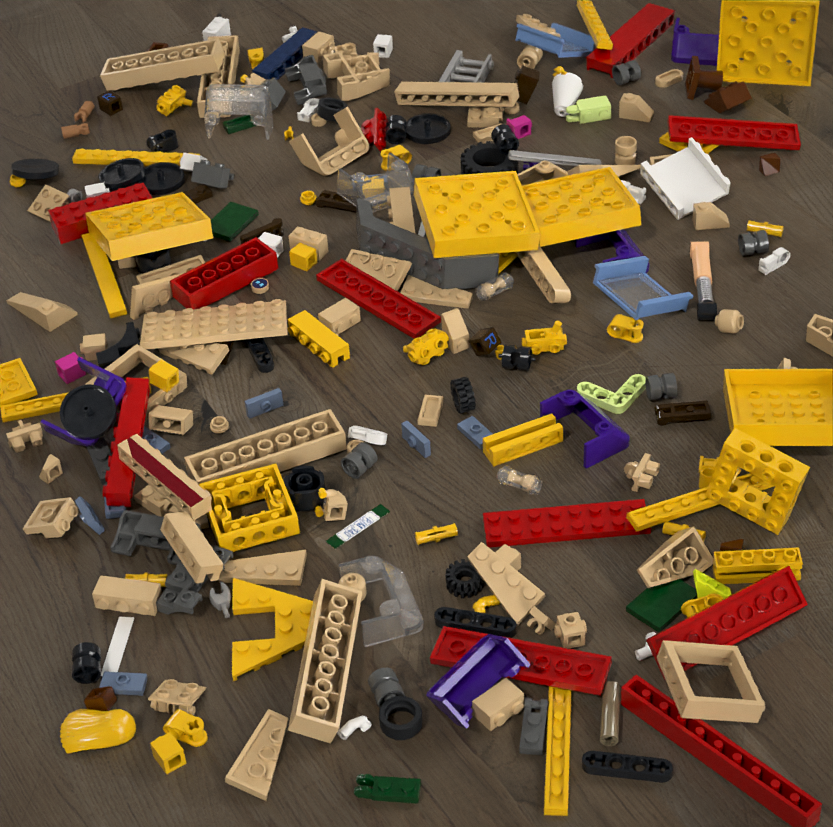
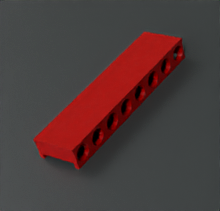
[586,3,675,78]

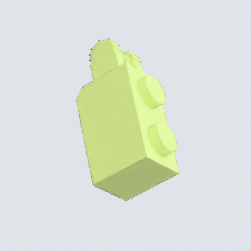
[566,96,611,124]

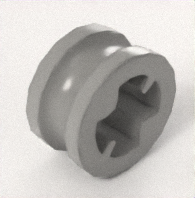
[67,188,82,203]

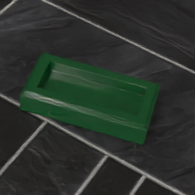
[222,113,258,134]

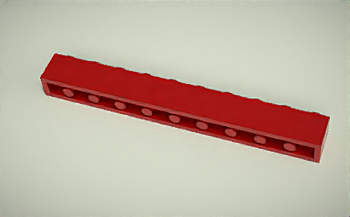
[621,675,822,827]

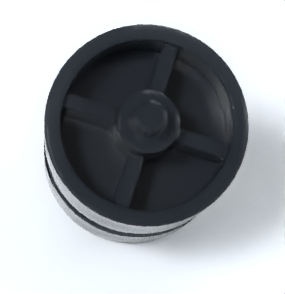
[385,115,406,145]
[491,124,519,155]
[498,344,536,371]
[72,642,101,684]

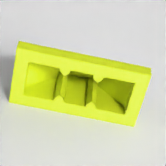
[693,569,732,599]

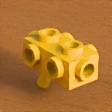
[156,85,193,116]
[522,321,567,355]
[403,328,449,365]

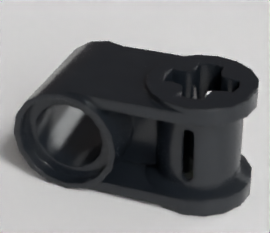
[146,129,179,153]

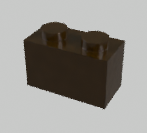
[511,65,540,105]

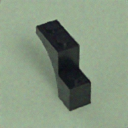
[96,321,141,369]

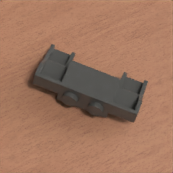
[285,55,327,105]
[110,510,201,565]
[156,546,233,615]

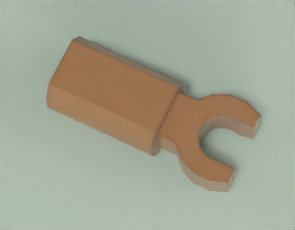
[74,101,94,123]
[61,123,90,139]

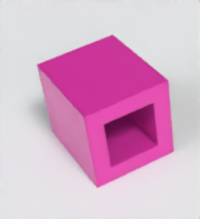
[55,352,86,384]

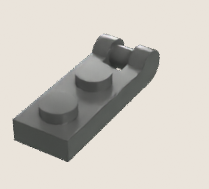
[519,697,548,755]

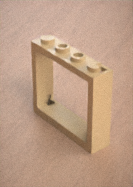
[85,344,187,422]
[657,640,765,723]

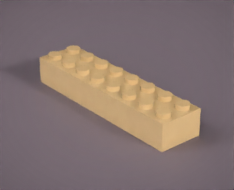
[197,35,240,119]
[100,38,225,91]
[184,409,347,485]
[288,579,362,743]

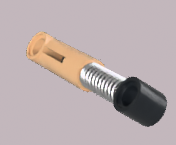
[690,241,717,321]

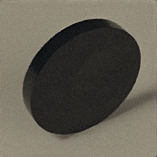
[406,113,451,144]
[98,158,145,190]
[11,159,59,179]
[138,162,185,195]
[60,384,117,440]

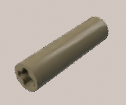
[600,681,621,746]

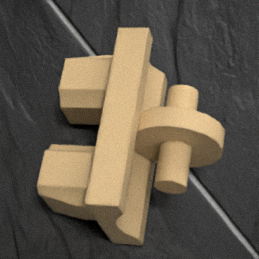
[6,420,43,453]
[624,453,660,492]

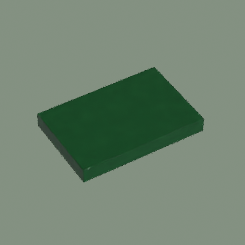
[210,202,259,242]
[626,579,698,633]

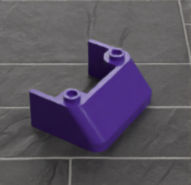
[671,18,719,66]
[575,229,649,284]
[40,357,127,446]
[540,389,630,469]
[426,634,531,729]

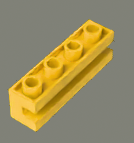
[288,310,350,368]
[483,413,563,467]
[713,548,803,584]

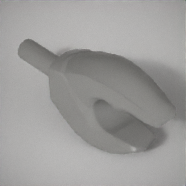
[209,582,231,618]

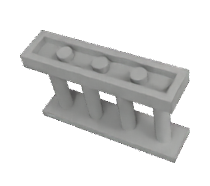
[439,50,494,83]

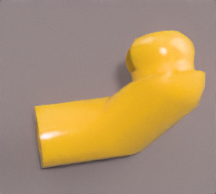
[472,595,500,613]

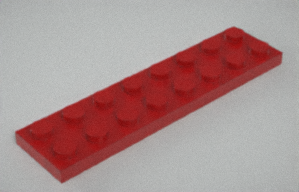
[667,115,801,150]
[316,259,441,339]
[483,499,651,548]
[646,566,808,680]
[430,626,612,696]

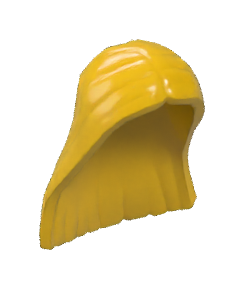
[60,709,136,753]

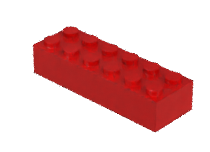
[48,183,152,244]
[170,237,279,310]

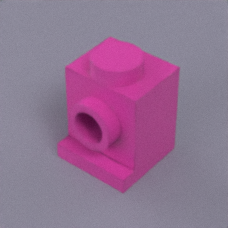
[506,115,532,139]

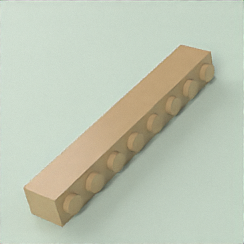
[395,82,519,107]

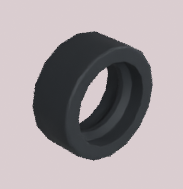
[317,97,348,122]
[379,696,422,740]

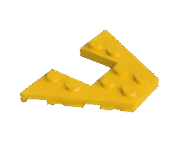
[232,578,313,681]

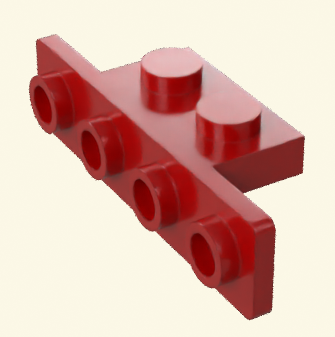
[361,107,387,152]

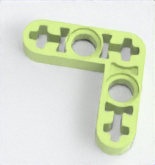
[577,374,646,414]

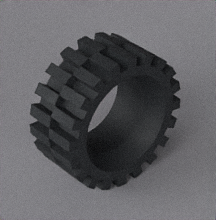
[460,141,519,175]

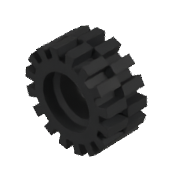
[450,376,476,413]
[445,559,484,598]

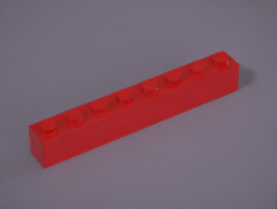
[103,377,150,507]

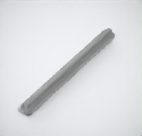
[508,150,602,167]

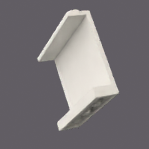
[640,137,730,220]

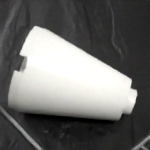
[552,73,583,117]

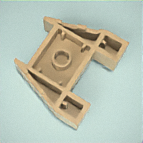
[323,53,390,101]

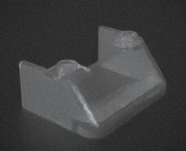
[204,84,273,139]
[337,153,415,212]
[338,556,424,647]

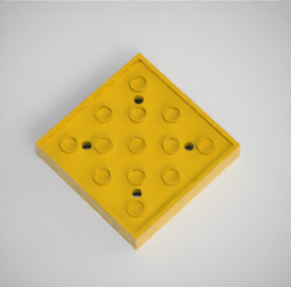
[717,0,820,86]
[522,167,642,247]
[414,171,540,258]
[85,192,213,261]
[723,369,833,446]

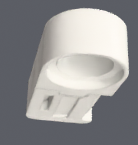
[297,98,319,122]
[621,180,646,204]
[758,247,790,275]
[348,426,387,445]

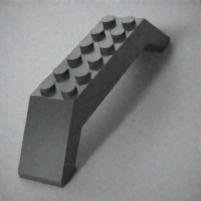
[356,198,499,289]

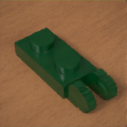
[354,774,421,804]

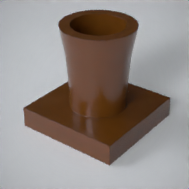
[685,56,723,100]

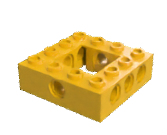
[705,428,810,535]
[199,463,300,552]

